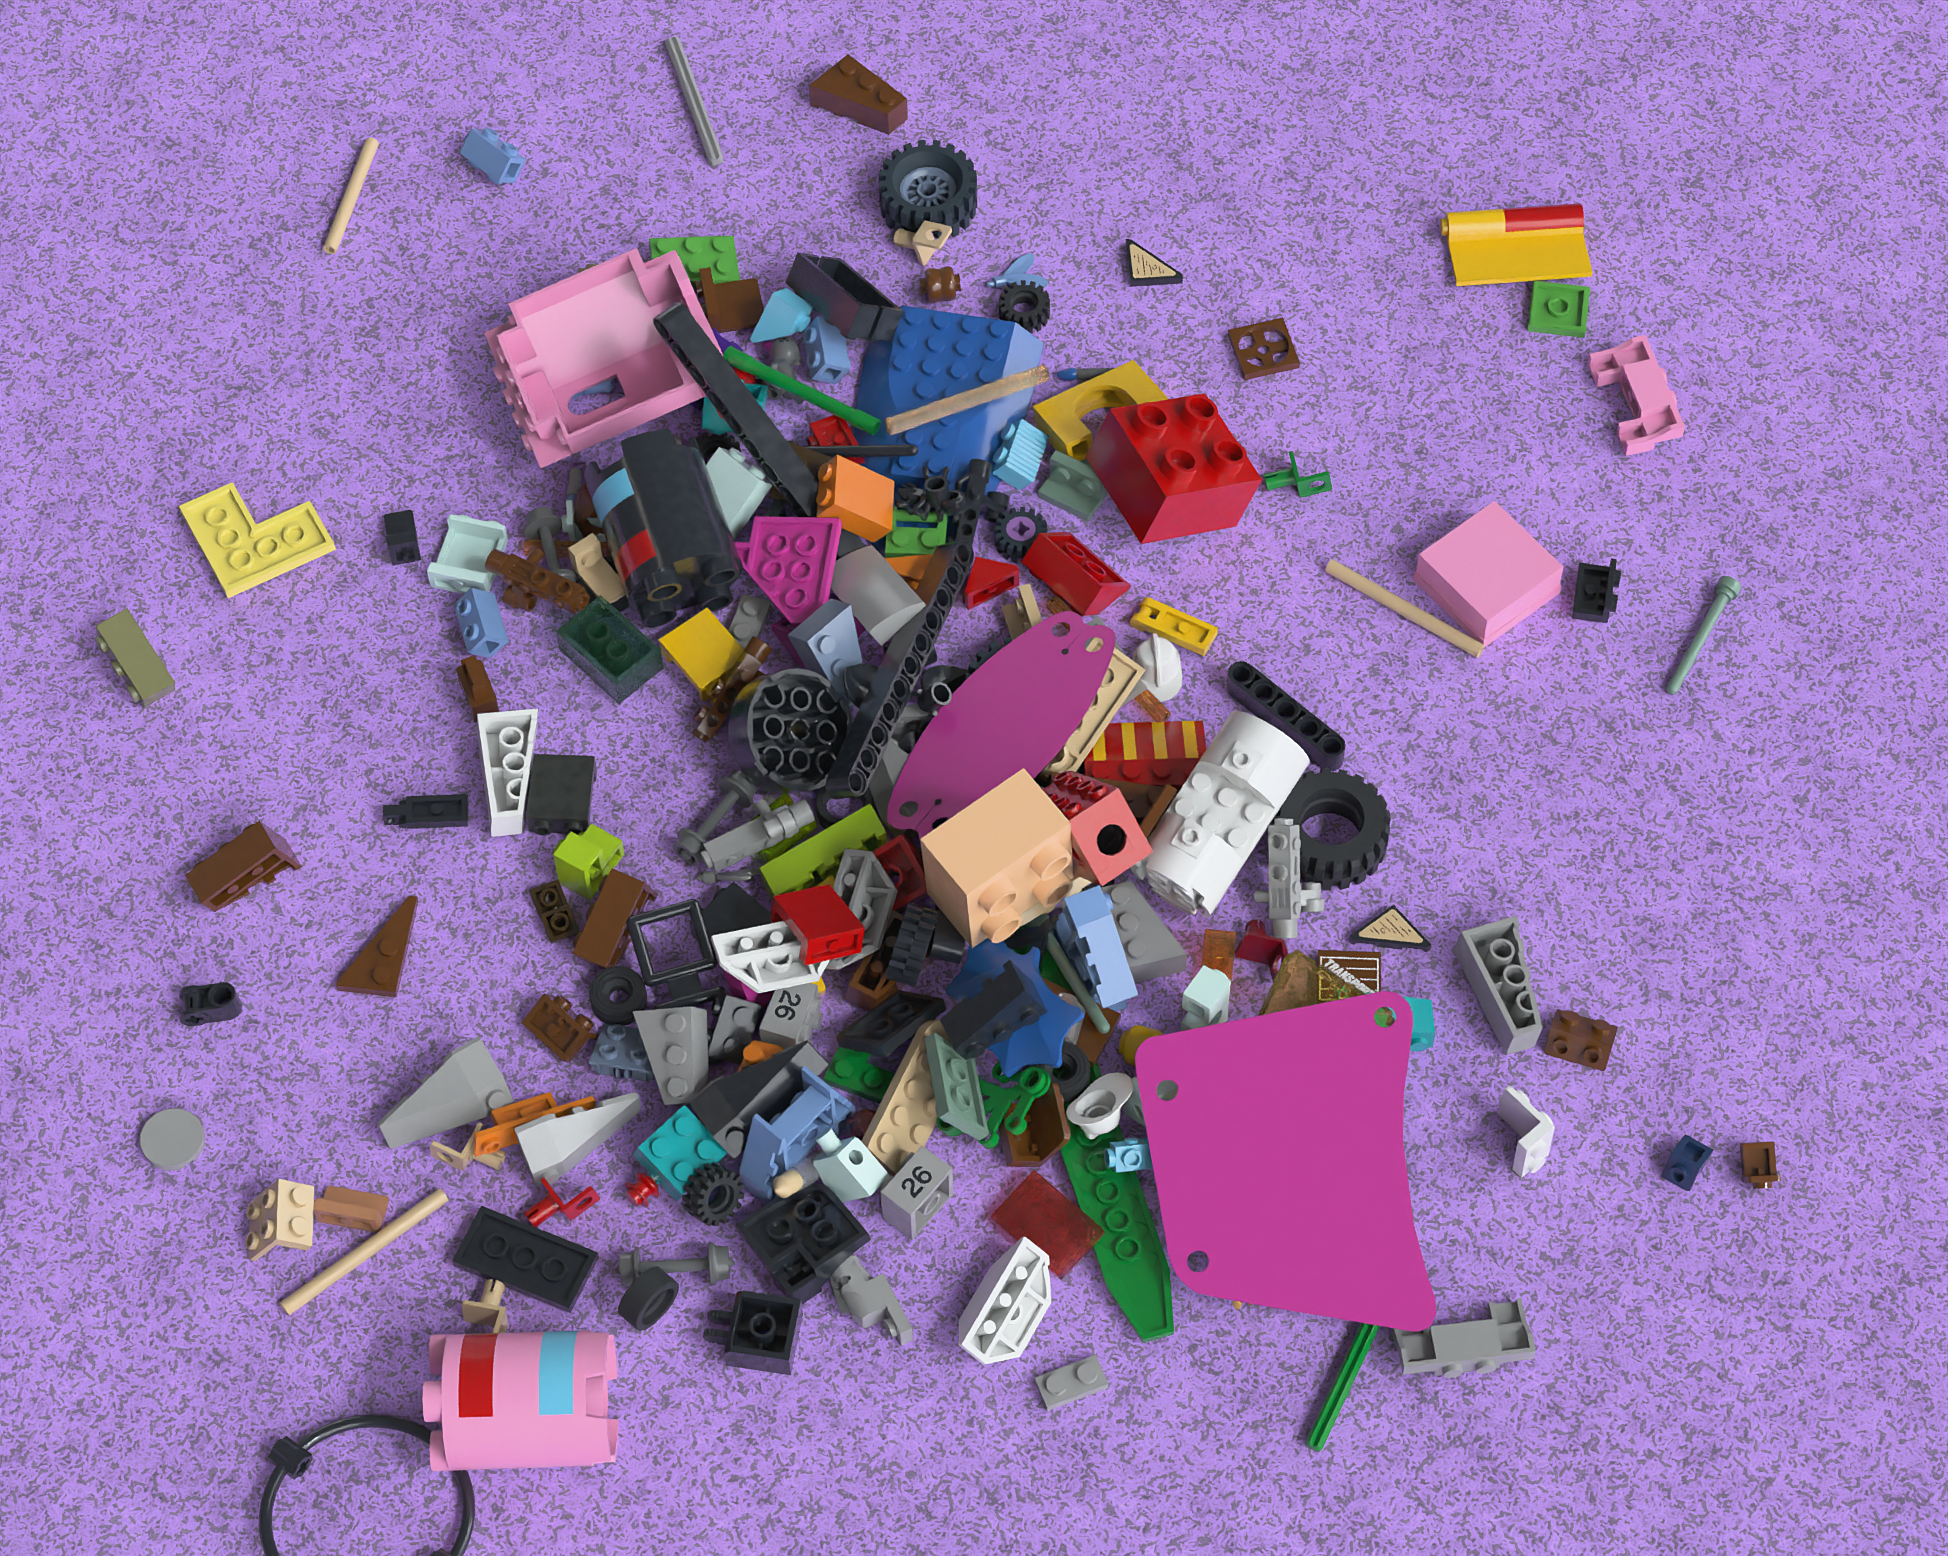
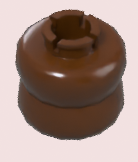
[919,266,961,303]

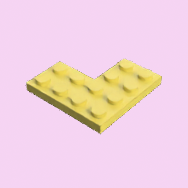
[179,482,336,598]

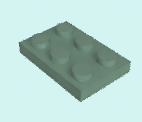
[924,1033,989,1141]

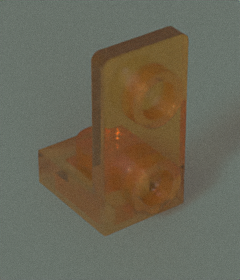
[1201,929,1236,1002]

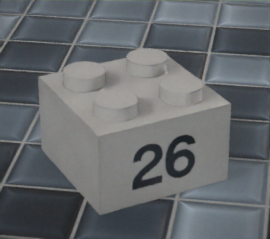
[759,983,823,1050]
[880,1146,953,1240]

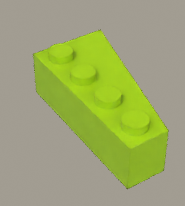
[760,804,887,902]

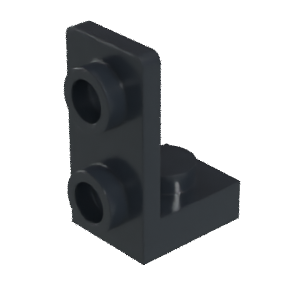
[384,510,421,566]

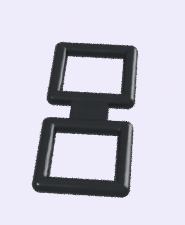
[626,899,726,1067]

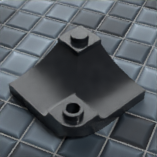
[736,1184,871,1304]

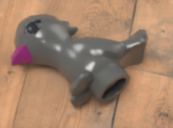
[755,336,805,405]

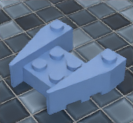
[1051,885,1138,1011]
[739,1066,857,1204]

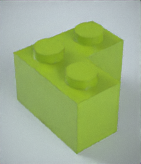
[553,823,625,901]

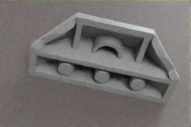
[826,849,898,970]

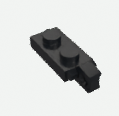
[383,794,469,829]

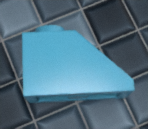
[749,288,813,343]

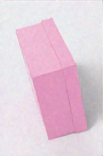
[1413,501,1563,647]

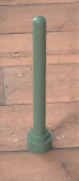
[1666,576,1742,695]
[1026,914,1110,1033]

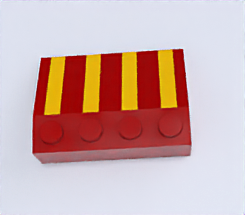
[1084,720,1207,799]

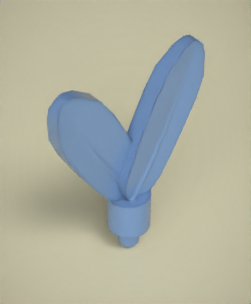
[986,254,1048,289]

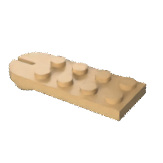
[1038,637,1145,781]
[861,1020,950,1176]

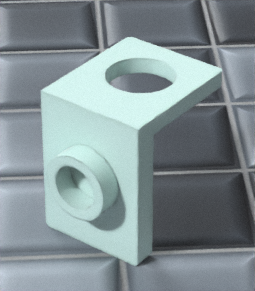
[562,500,606,545]

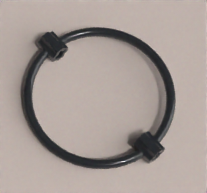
[259,1414,475,1556]

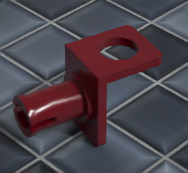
[1235,919,1290,985]

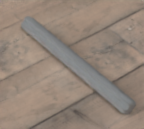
[666,36,724,166]

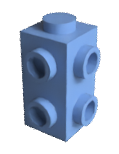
[460,127,526,185]
[803,316,850,384]
[453,588,509,658]

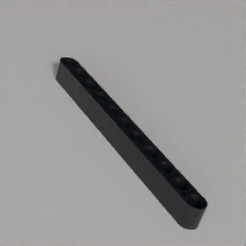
[653,301,866,561]
[826,540,974,800]

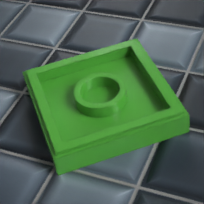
[1527,281,1590,338]

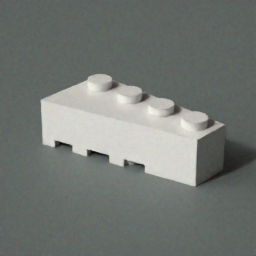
[477,709,538,837]

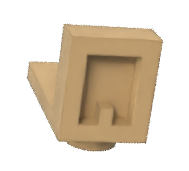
[568,533,625,606]

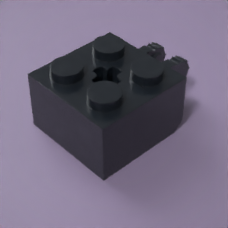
[703,1291,803,1375]

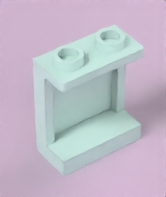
[427,514,508,594]

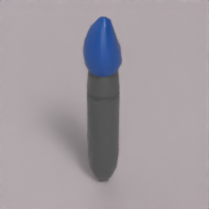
[1056,368,1114,381]

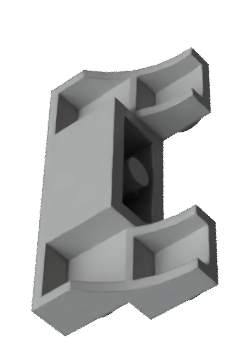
[1392,1298,1536,1378]

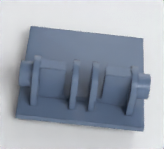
[589,1023,655,1082]

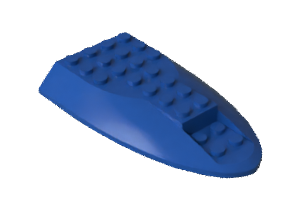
[853,305,1044,558]

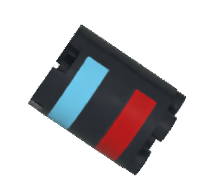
[584,429,743,628]

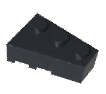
[940,959,1048,1061]

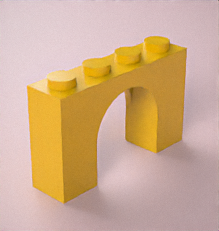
[1033,360,1168,461]

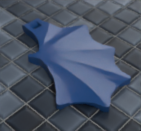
[945,938,1084,1078]

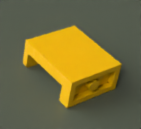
[659,608,743,702]

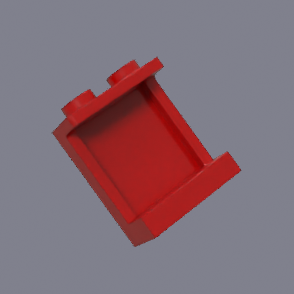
[770,884,865,966]

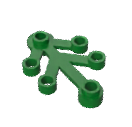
[936,1062,1051,1149]

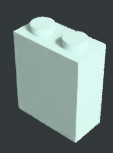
[706,447,773,540]

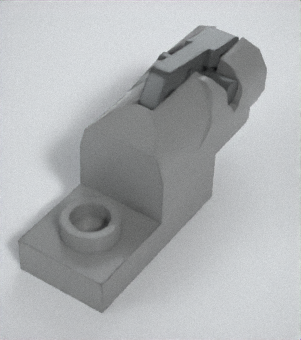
[829,1256,913,1346]

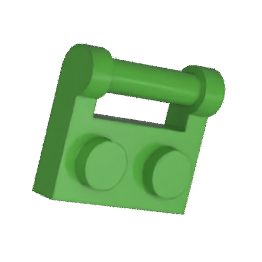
[885,506,948,558]

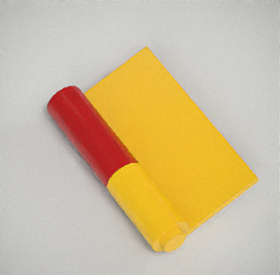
[1440,203,1593,286]

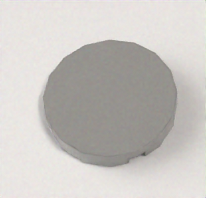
[140,1108,205,1171]

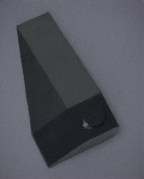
[689,1040,829,1159]

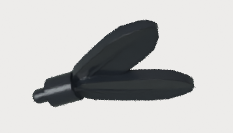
[1004,914,1059,969]

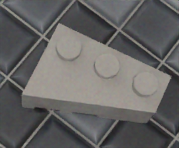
[1101,881,1187,983]
[633,1007,709,1107]

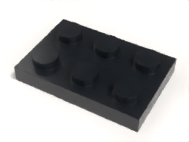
[836,990,947,1057]

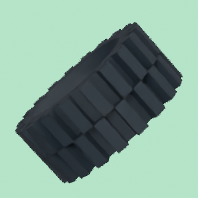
[878,140,977,238]

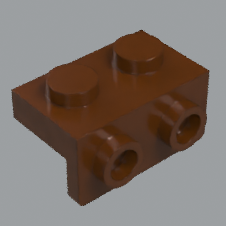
[1544,1009,1618,1071]

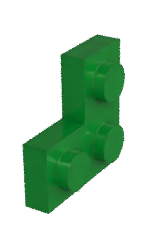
[824,1047,895,1104]

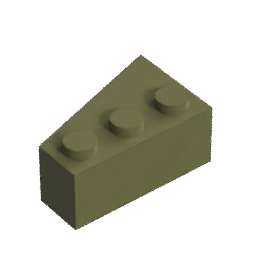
[94,608,176,708]

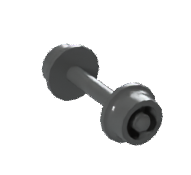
[524,507,579,584]
[673,770,757,866]
[615,1242,735,1286]

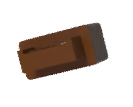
[456,655,500,722]

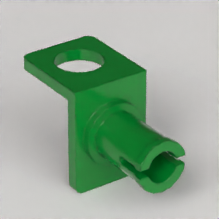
[1264,451,1333,498]

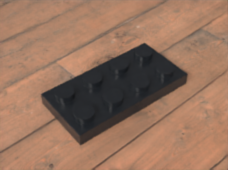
[452,1206,599,1313]

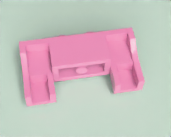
[1587,335,1685,456]

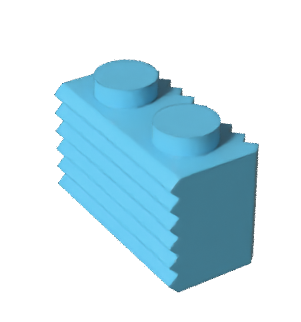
[992,418,1049,490]

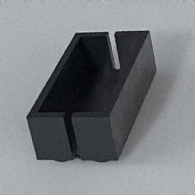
[785,252,903,343]

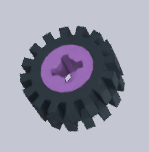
[994,507,1048,563]

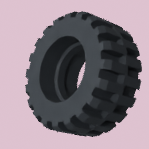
[1272,768,1391,890]

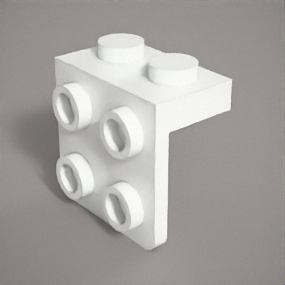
[1499,1085,1555,1178]

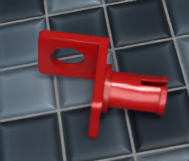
[523,1177,600,1228]

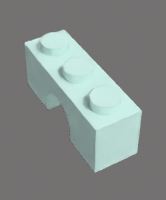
[1180,965,1231,1031]

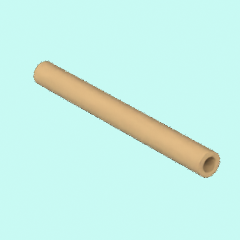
[323,137,379,254]

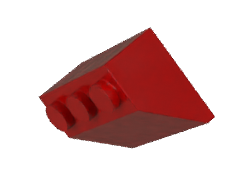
[1021,532,1131,616]

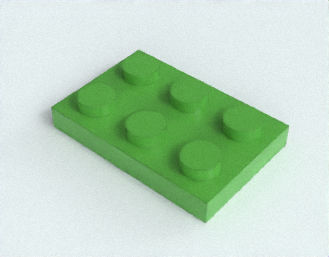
[649,236,740,288]

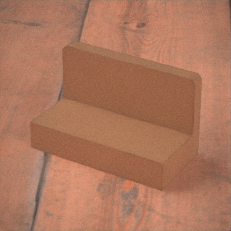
[313,1186,389,1233]

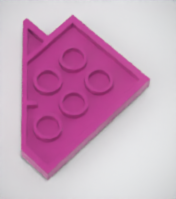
[735,516,842,629]

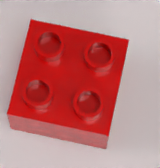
[1085,393,1262,544]

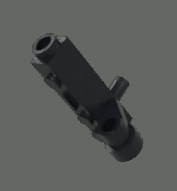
[947,459,1010,546]

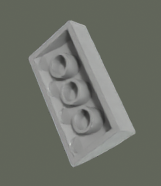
[831,545,926,646]

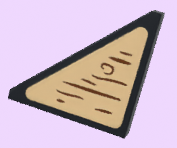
[1126,239,1183,287]
[1349,904,1431,952]

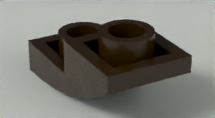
[529,880,580,944]

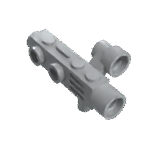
[700,799,815,872]
[1254,818,1324,938]

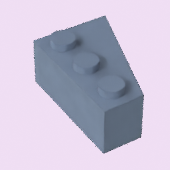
[787,599,863,710]

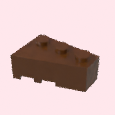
[809,54,908,135]
[185,820,302,912]
[572,868,658,970]
[845,910,935,1011]

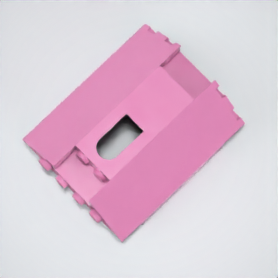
[484,248,723,468]

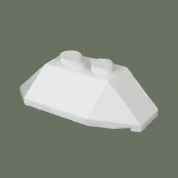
[711,921,830,993]
[958,1237,1051,1364]

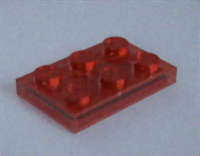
[990,1170,1105,1280]

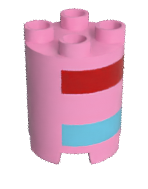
[422,1330,618,1472]

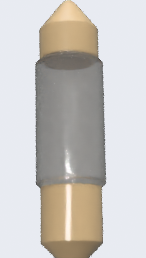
[772,1149,823,1198]

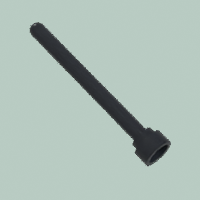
[787,440,919,457]

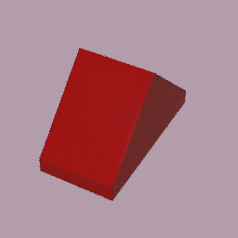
[965,557,1019,610]

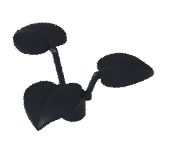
[843,663,969,754]

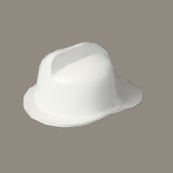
[1132,633,1182,702]
[1066,1072,1134,1139]

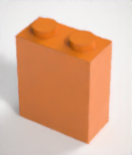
[816,455,894,543]

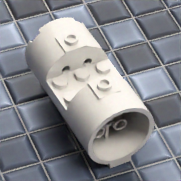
[1130,711,1310,918]

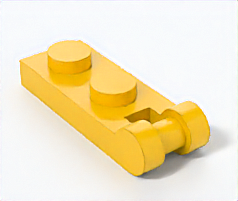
[1130,597,1218,656]

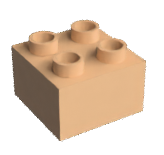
[920,768,1073,948]

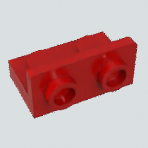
[806,415,865,464]

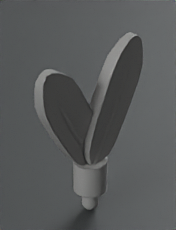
[697,868,760,884]

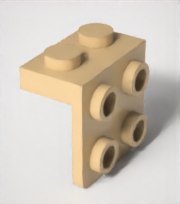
[245,1179,314,1261]

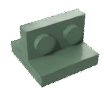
[1038,450,1109,522]

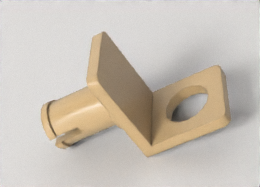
[894,220,952,266]
[430,1122,507,1171]
[462,1279,508,1333]

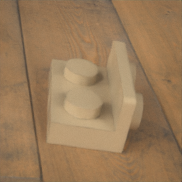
[1002,583,1042,641]

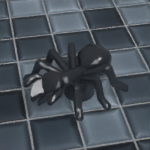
[896,466,969,522]

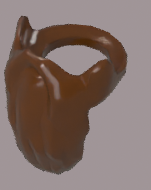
[573,483,604,538]

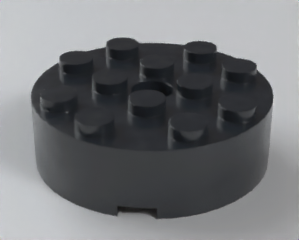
[728,668,852,794]

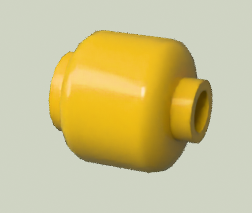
[1119,1025,1163,1066]

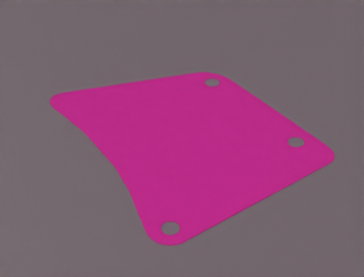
[1135,991,1436,1331]

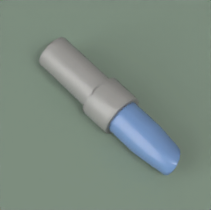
[566,468,581,513]

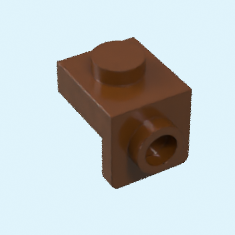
[1740,1141,1781,1189]

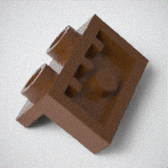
[521,993,599,1063]

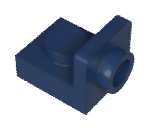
[1661,1134,1714,1191]

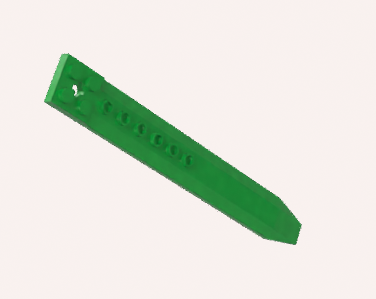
[1011,924,1174,1343]

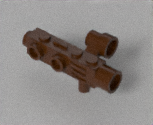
[485,547,590,614]
[691,636,772,743]

